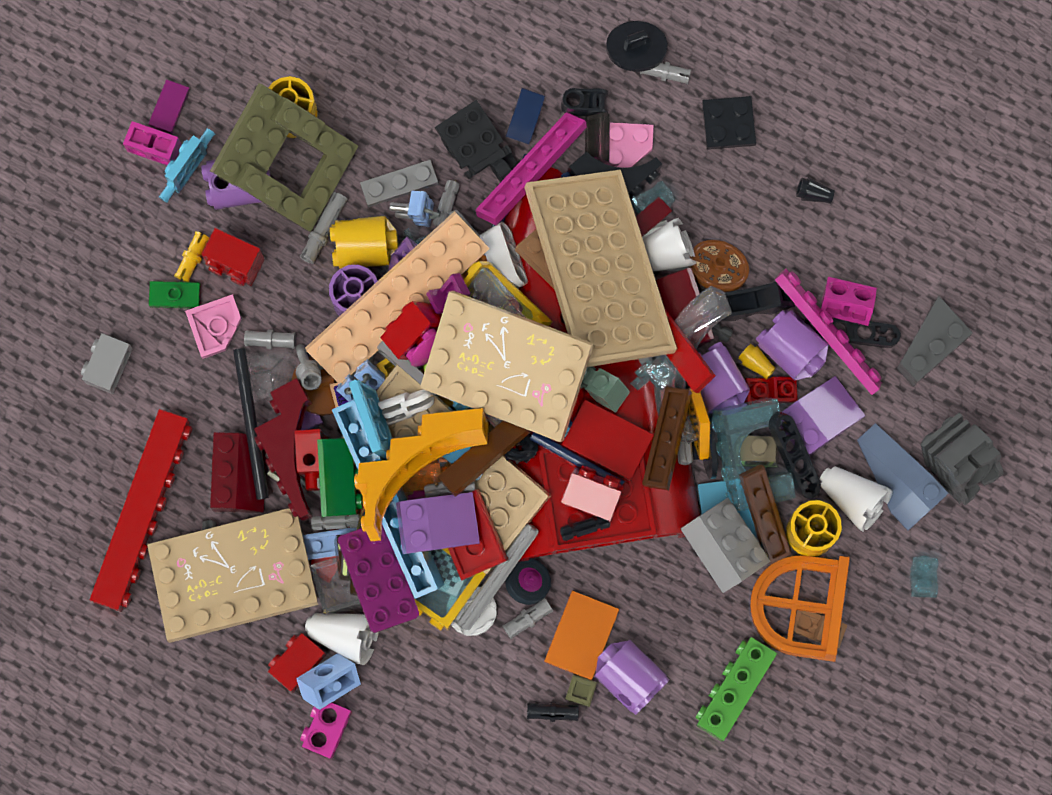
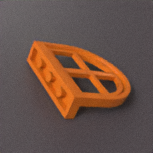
[750,556,850,662]

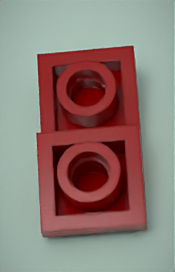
[744,377,798,405]

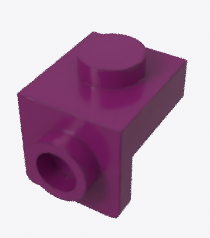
[426,273,470,314]

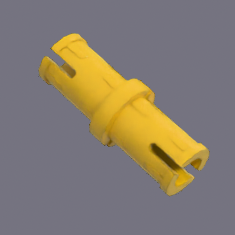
[174,231,209,282]

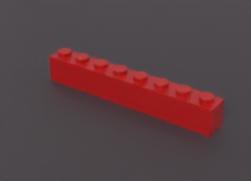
[89,409,192,612]

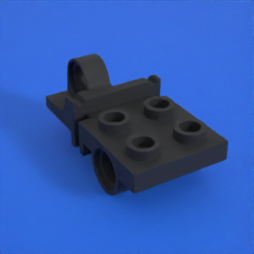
[435,100,518,183]

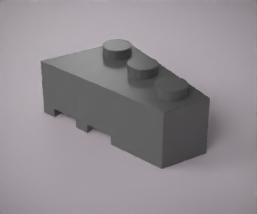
[896,296,973,387]

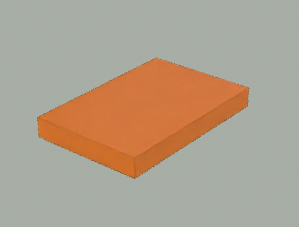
[544,591,619,681]

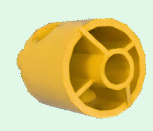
[269,76,318,138]
[330,216,398,269]
[786,500,842,557]

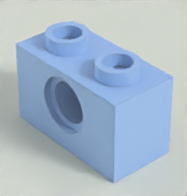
[296,653,361,710]

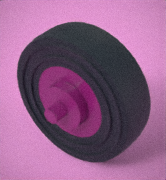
[505,558,551,605]

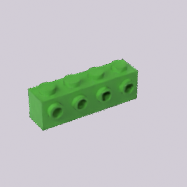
[695,637,777,742]

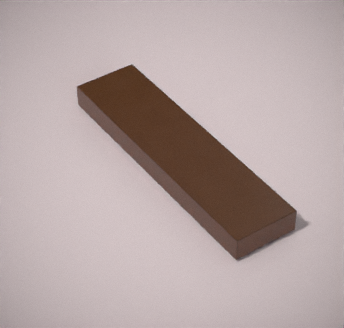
[642,386,692,491]
[437,420,532,497]
[738,464,791,565]

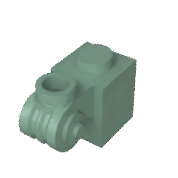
[580,366,630,413]

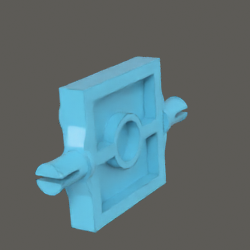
[159,128,215,203]

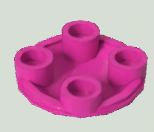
[406,328,437,367]

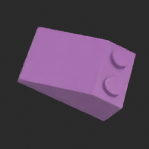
[780,376,865,457]
[396,492,480,554]

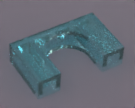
[712,398,796,511]

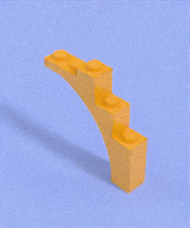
[354,408,489,541]

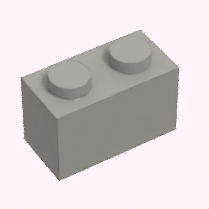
[81,333,133,394]

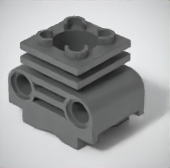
[921,413,1004,505]

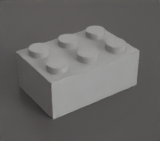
[681,498,771,593]

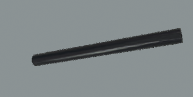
[233,348,269,500]

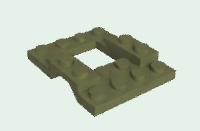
[210,83,358,232]

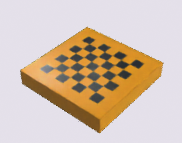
[689,388,710,460]

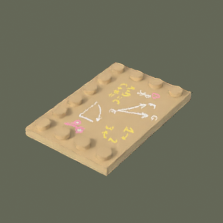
[420,290,594,442]
[147,508,319,643]

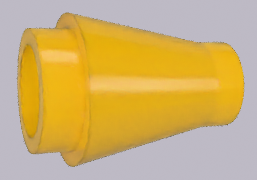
[738,344,776,379]

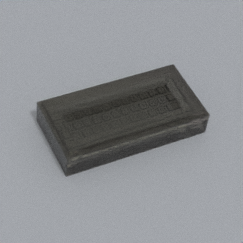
[585,112,610,163]

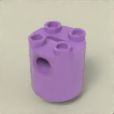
[201,159,270,210]
[329,265,377,316]
[756,310,829,381]
[699,342,750,416]
[594,640,670,715]

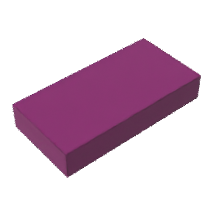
[148,79,190,134]

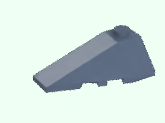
[857,423,949,531]

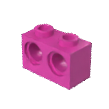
[123,121,182,165]
[820,277,877,326]
[300,703,352,759]

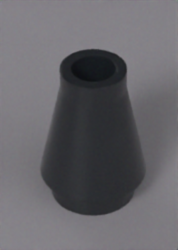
[796,177,835,204]

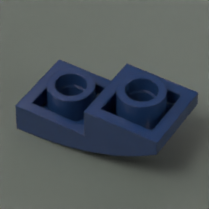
[506,88,545,145]

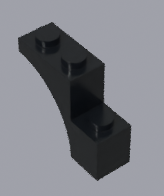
[567,152,662,200]
[700,281,795,322]

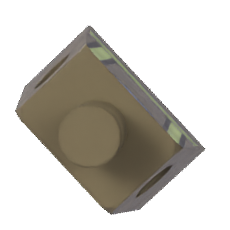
[730,436,779,468]

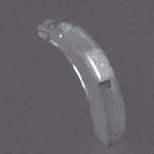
[654,286,732,444]

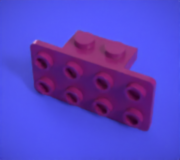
[338,525,419,633]

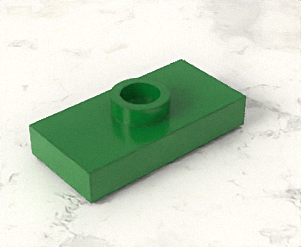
[149,281,201,309]

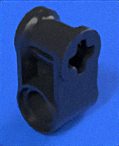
[561,88,608,118]

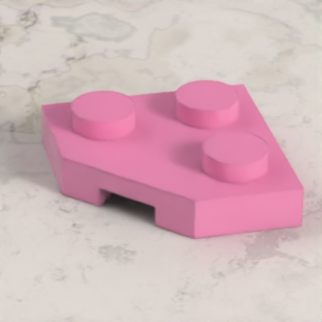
[602,122,653,168]
[185,294,242,359]

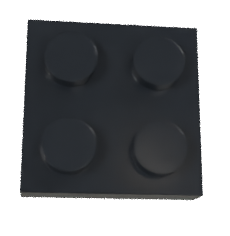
[702,96,756,150]

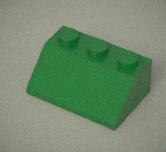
[317,438,363,517]

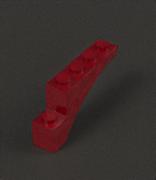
[254,378,313,521]

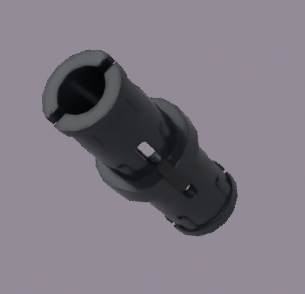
[527,702,579,722]

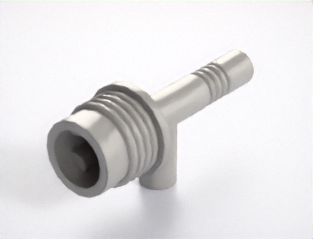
[296,344,324,390]

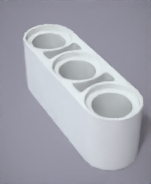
[480,222,528,296]

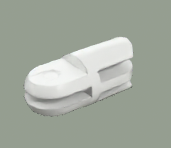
[378,389,434,425]

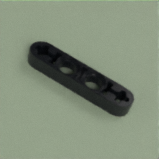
[804,318,901,348]
[768,412,821,499]

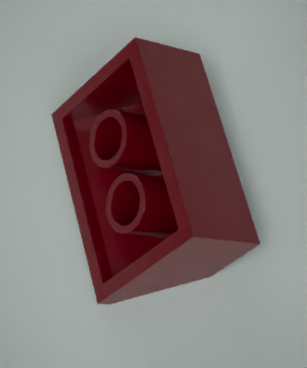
[655,268,714,359]
[210,432,266,513]

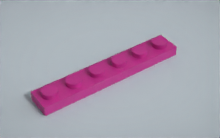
[475,112,587,226]
[775,268,882,395]

